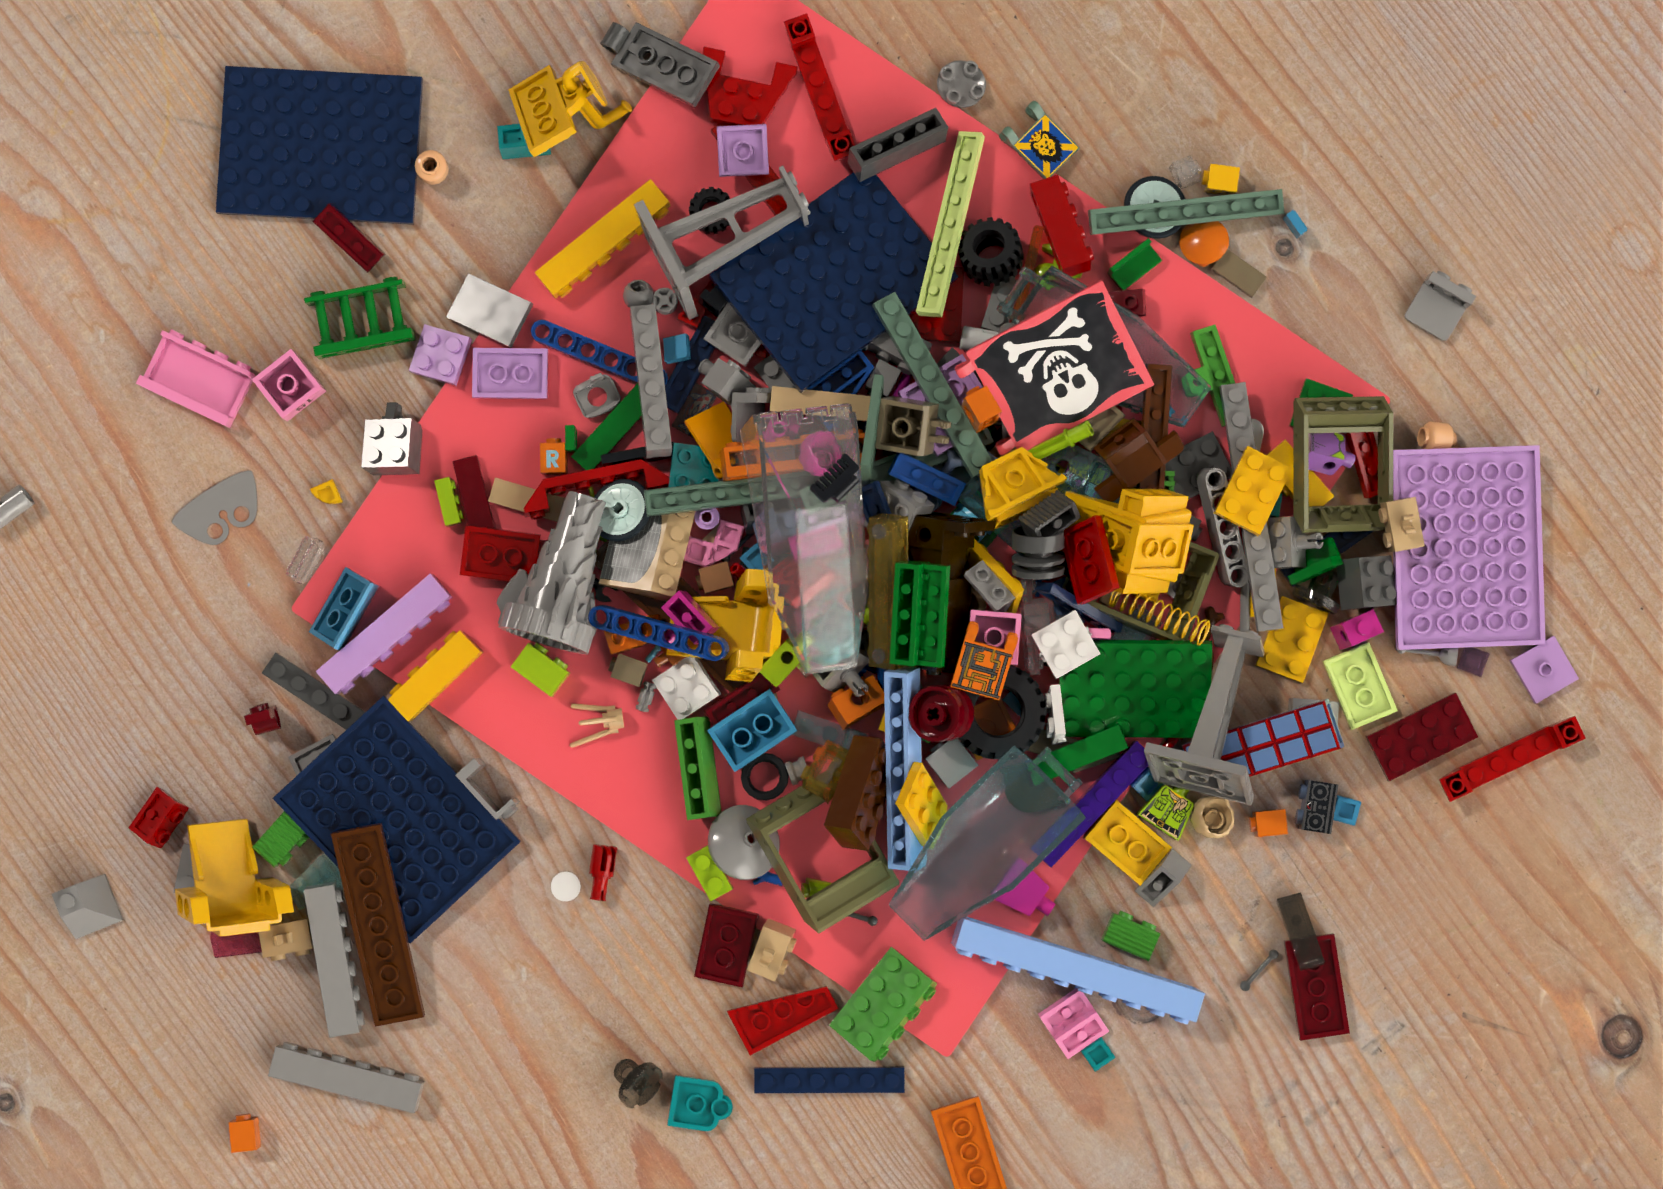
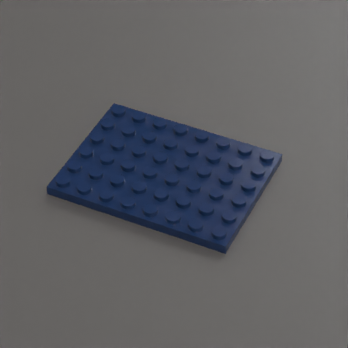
[216,66,423,225]
[709,172,958,393]
[273,695,521,944]

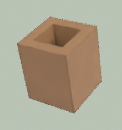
[695,561,735,594]

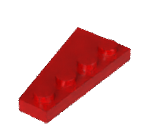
[727,986,839,1056]

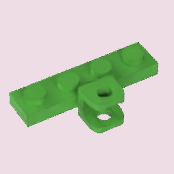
[1181,325,1235,427]

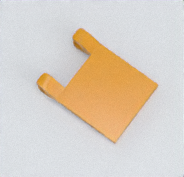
[684,401,750,479]

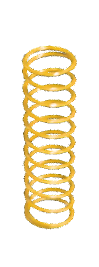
[1109,591,1210,646]

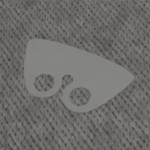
[172,471,257,545]

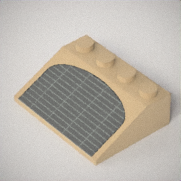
[599,506,695,602]

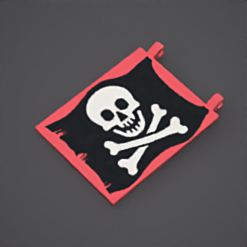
[955,280,1154,455]

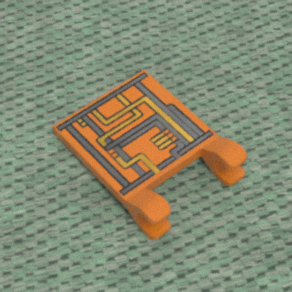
[950,621,1018,700]

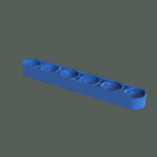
[531,320,668,385]
[588,605,729,661]

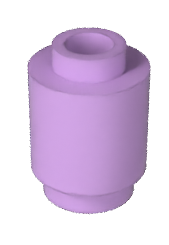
[694,508,720,530]

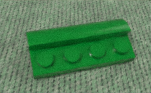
[889,561,950,668]

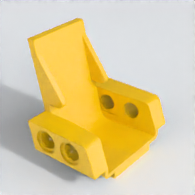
[1060,489,1194,594]
[666,569,785,682]
[175,819,294,937]

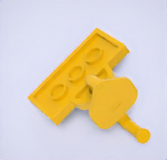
[508,61,633,157]

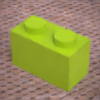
[511,642,570,697]
[686,845,734,901]

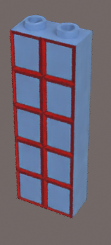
[1182,698,1344,793]

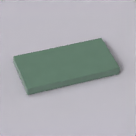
[860,374,884,487]

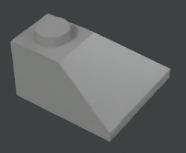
[52,874,123,939]

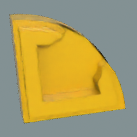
[310,479,343,504]

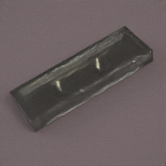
[1276,892,1325,971]

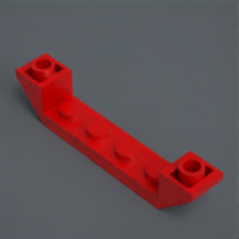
[784,13,855,162]
[524,459,669,520]
[1439,716,1586,802]

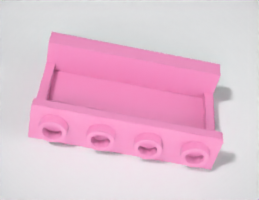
[136,329,256,428]

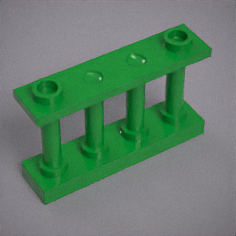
[304,277,416,359]

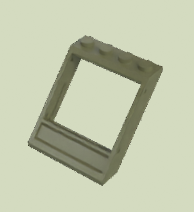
[1293,396,1393,533]
[1062,541,1220,640]
[746,771,899,933]

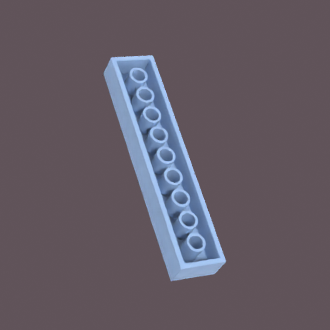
[951,914,1205,1024]

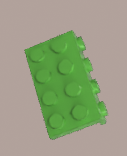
[829,947,937,1062]

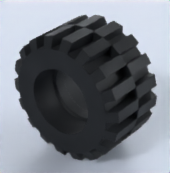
[958,217,1024,287]

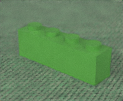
[674,717,722,820]

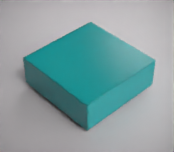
[1081,1037,1116,1072]

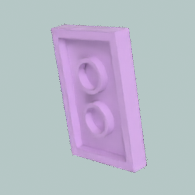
[472,348,548,399]

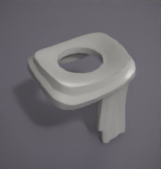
[573,373,621,418]

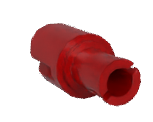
[589,844,617,901]

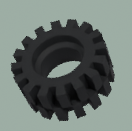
[689,187,730,234]

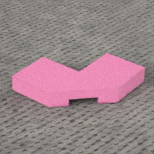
[684,519,744,567]

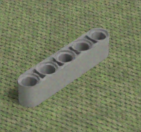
[1196,468,1249,587]

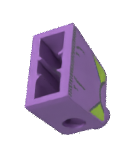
[1309,433,1356,475]

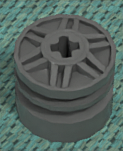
[1011,526,1065,580]

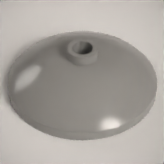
[708,805,780,880]

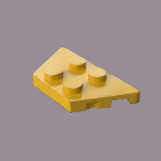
[979,447,1067,521]

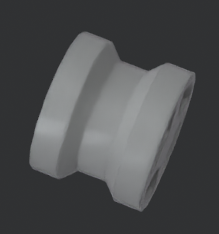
[652,288,678,315]
[785,756,812,786]

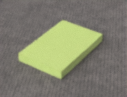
[1322,642,1398,730]

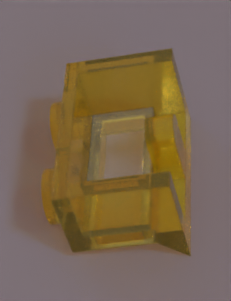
[801,739,849,804]

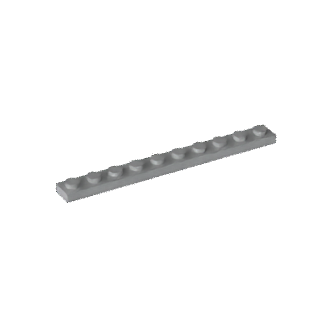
[1219,382,1283,632]

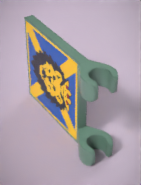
[999,101,1080,179]

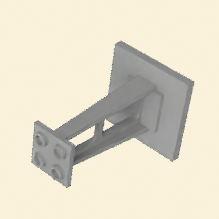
[634,166,810,320]
[1144,624,1265,805]

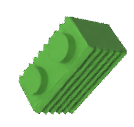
[252,811,310,867]
[1101,910,1161,961]

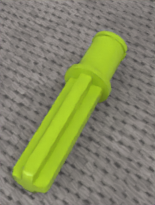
[1028,421,1094,459]

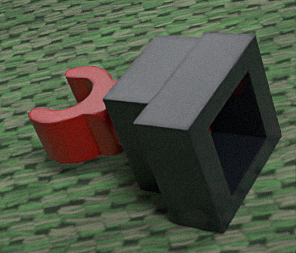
[698,286,728,317]

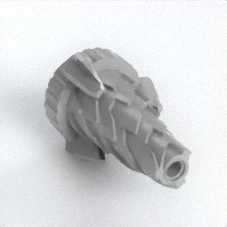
[496,491,606,655]

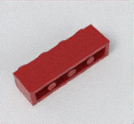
[1030,174,1094,279]

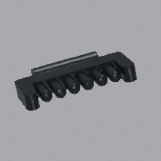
[810,453,859,503]

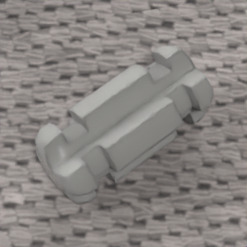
[635,681,656,712]

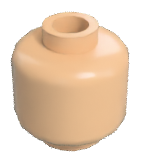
[415,150,449,185]
[1417,421,1457,449]

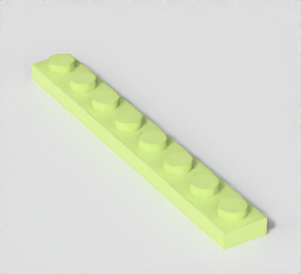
[916,131,985,317]

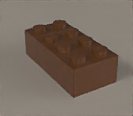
[824,735,886,851]

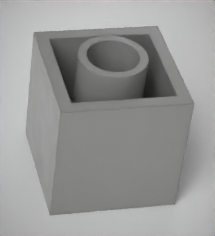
[925,739,978,789]

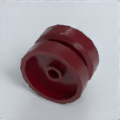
[909,685,974,742]

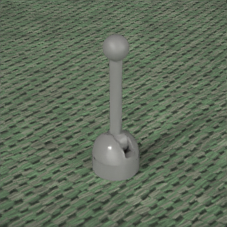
[1397,648,1458,666]

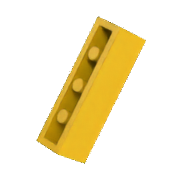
[388,630,483,722]

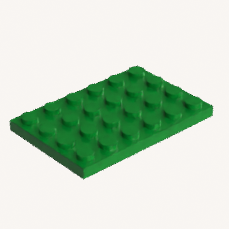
[1060,640,1212,738]

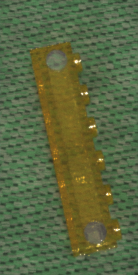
[867,513,908,670]

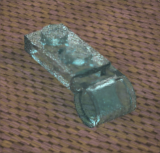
[792,710,869,754]

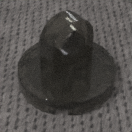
[1292,569,1341,614]
[614,1059,663,1108]

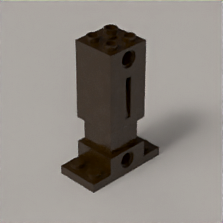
[900,512,996,675]

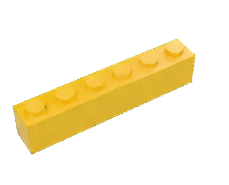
[534,179,671,299]

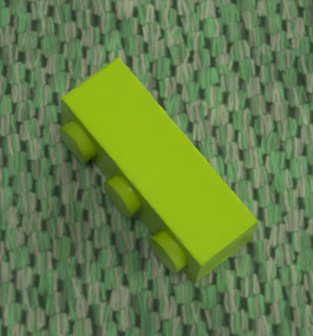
[434,477,464,527]

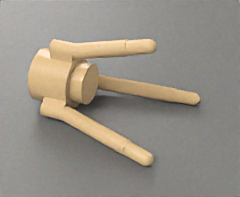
[570,704,624,748]

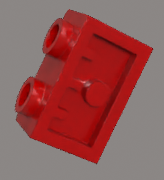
[128,787,189,848]

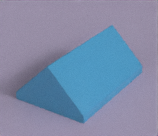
[309,567,379,650]
[707,689,798,772]

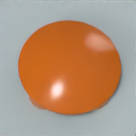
[1179,221,1229,267]

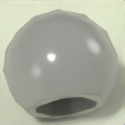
[623,280,654,308]

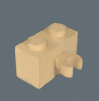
[1378,497,1425,552]
[259,918,314,961]
[747,918,797,981]

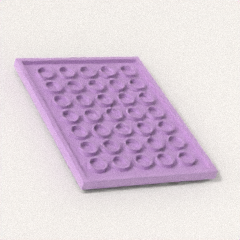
[1393,445,1546,650]

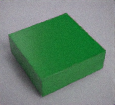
[565,425,577,453]

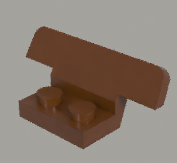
[1093,418,1184,502]

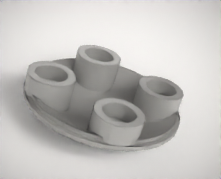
[937,60,986,108]

